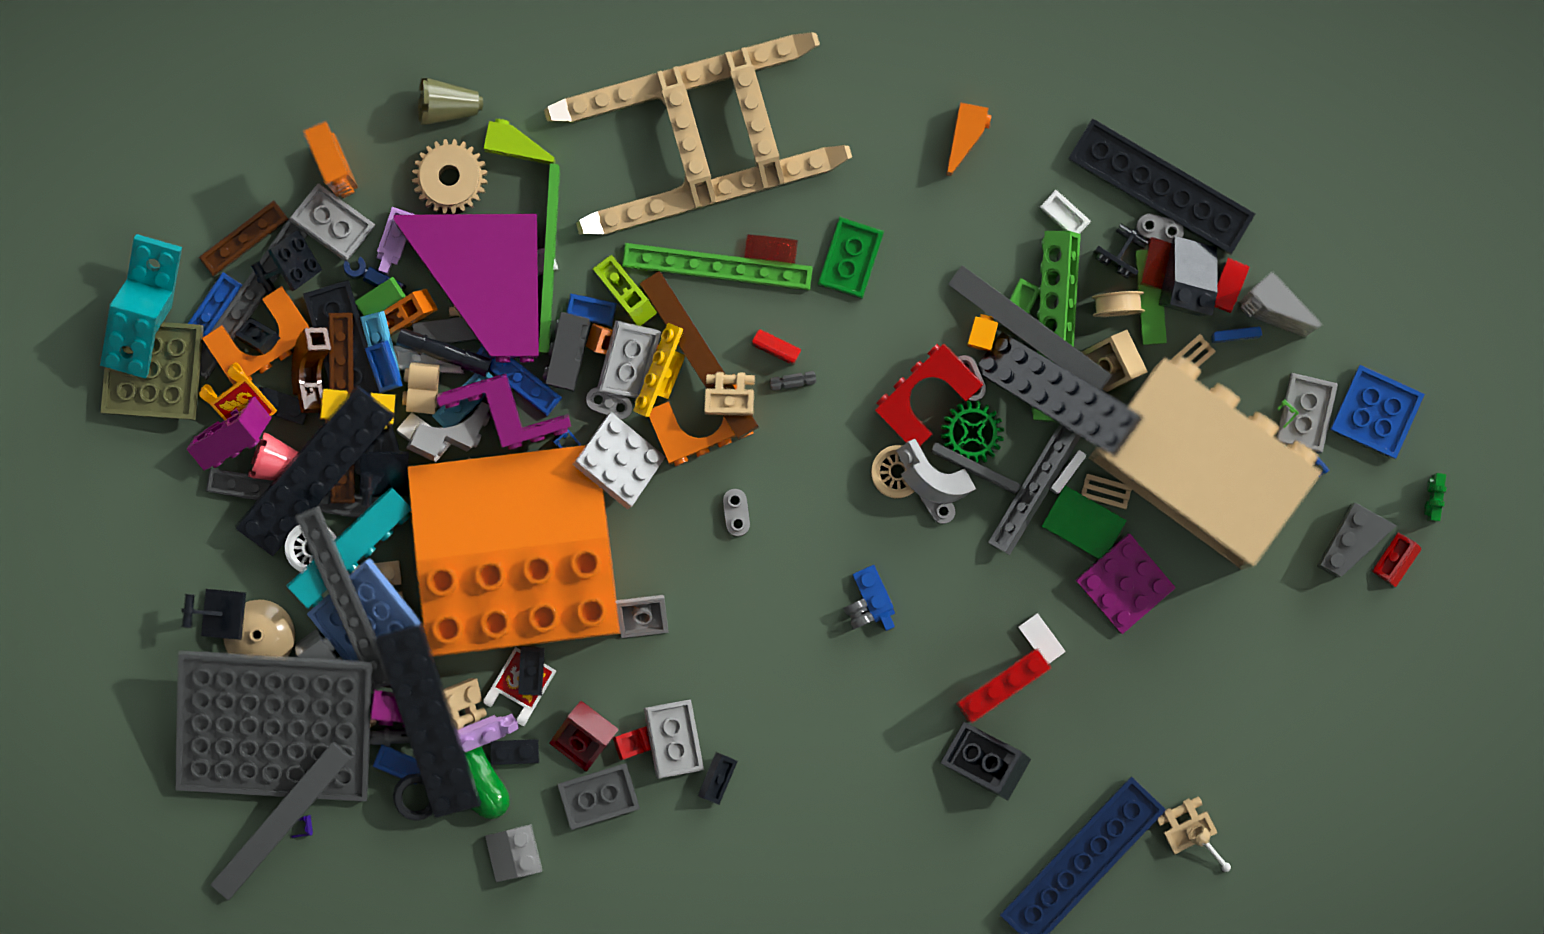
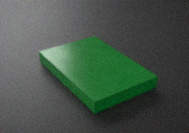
[818,217,884,299]
[1041,485,1127,559]

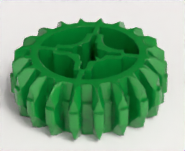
[940,401,1004,463]

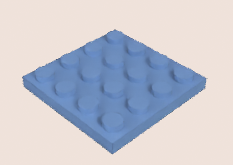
[307,558,424,661]

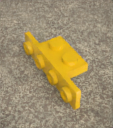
[633,323,685,417]

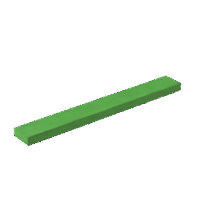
[539,164,560,355]
[622,243,813,291]

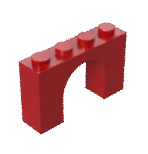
[875,344,984,446]
[956,648,1051,723]

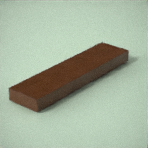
[199,200,289,277]

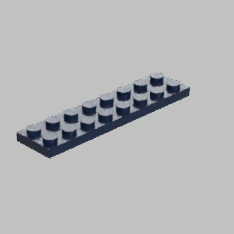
[1000,777,1166,934]

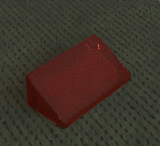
[1140,237,1171,290]

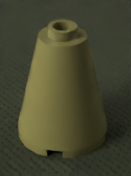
[418,78,483,125]

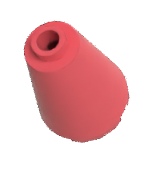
[248,432,299,481]

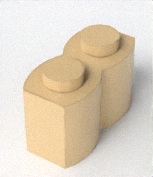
[402,362,440,414]

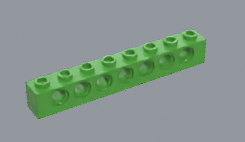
[1032,231,1081,422]

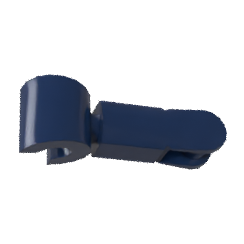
[344,257,407,289]

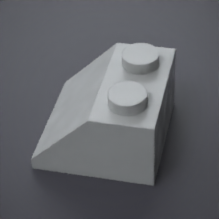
[485,824,543,882]

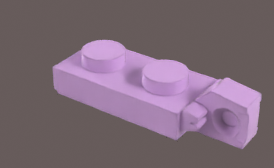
[377,207,415,275]
[458,714,519,752]

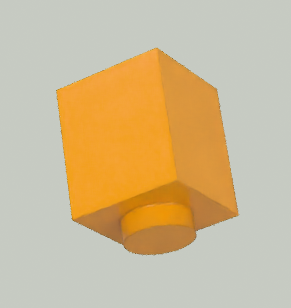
[967,314,998,351]

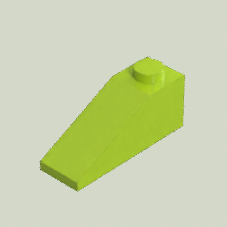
[484,119,555,164]
[593,255,657,326]

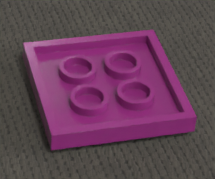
[1075,533,1176,634]

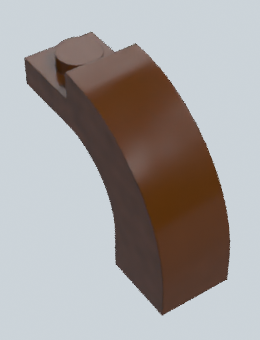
[292,328,331,413]

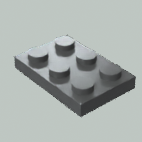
[558,763,640,830]

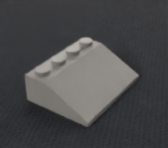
[1239,272,1322,337]

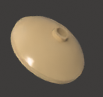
[224,600,295,657]

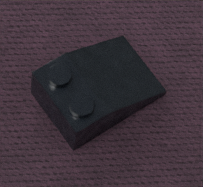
[1159,236,1217,316]
[941,722,1031,801]

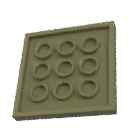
[100,322,204,420]

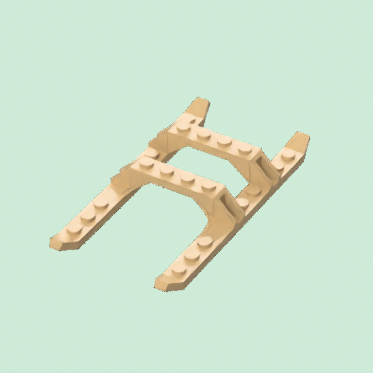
[544,33,852,235]

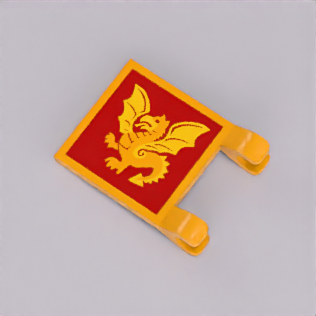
[199,363,277,420]

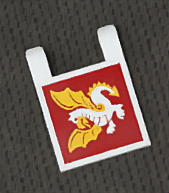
[484,647,556,726]

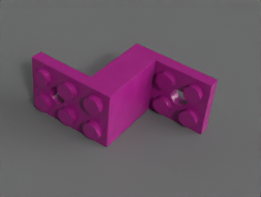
[437,373,571,450]

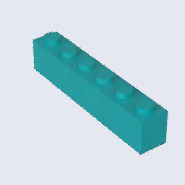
[286,488,412,608]

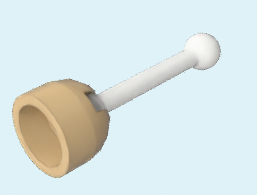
[1189,825,1231,872]

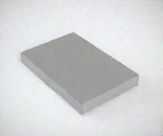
[289,183,375,261]
[597,320,661,398]
[1276,373,1338,453]
[644,699,704,779]

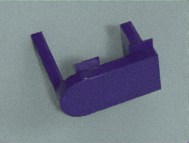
[291,815,313,838]

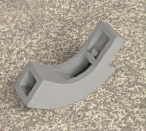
[896,439,976,503]

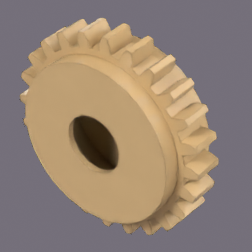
[412,139,488,215]

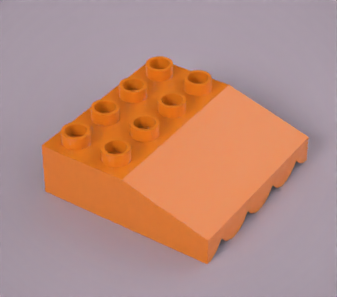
[408,445,621,657]

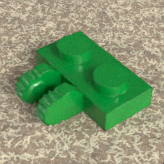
[1424,473,1447,522]

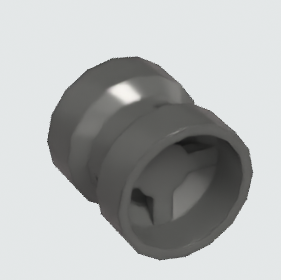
[843,598,874,630]

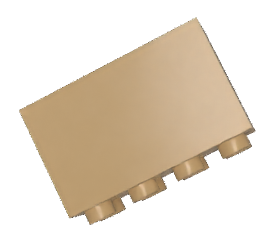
[1089,355,1322,570]

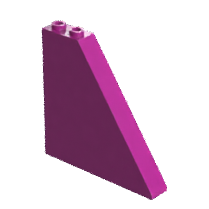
[394,214,539,363]

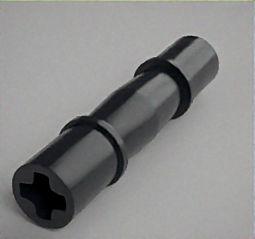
[396,327,492,377]

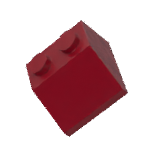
[549,701,619,772]

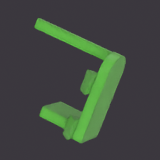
[1277,399,1299,428]

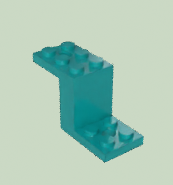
[100,234,182,379]

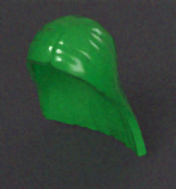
[465,746,510,819]

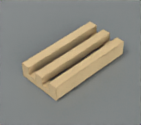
[1170,334,1216,367]
[1081,474,1133,510]

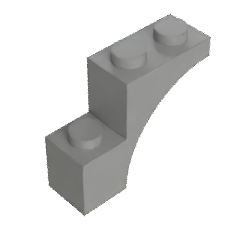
[406,402,491,460]

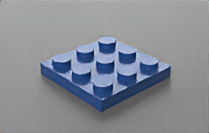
[1330,365,1425,459]

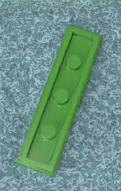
[1135,249,1167,345]

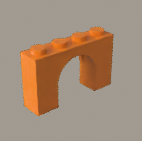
[304,121,358,198]
[202,286,310,385]
[649,374,754,467]

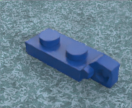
[852,565,895,631]

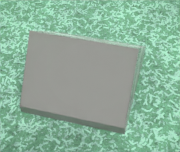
[616,595,669,638]

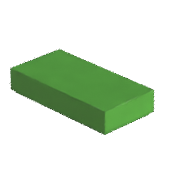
[355,277,406,316]
[1009,278,1039,314]

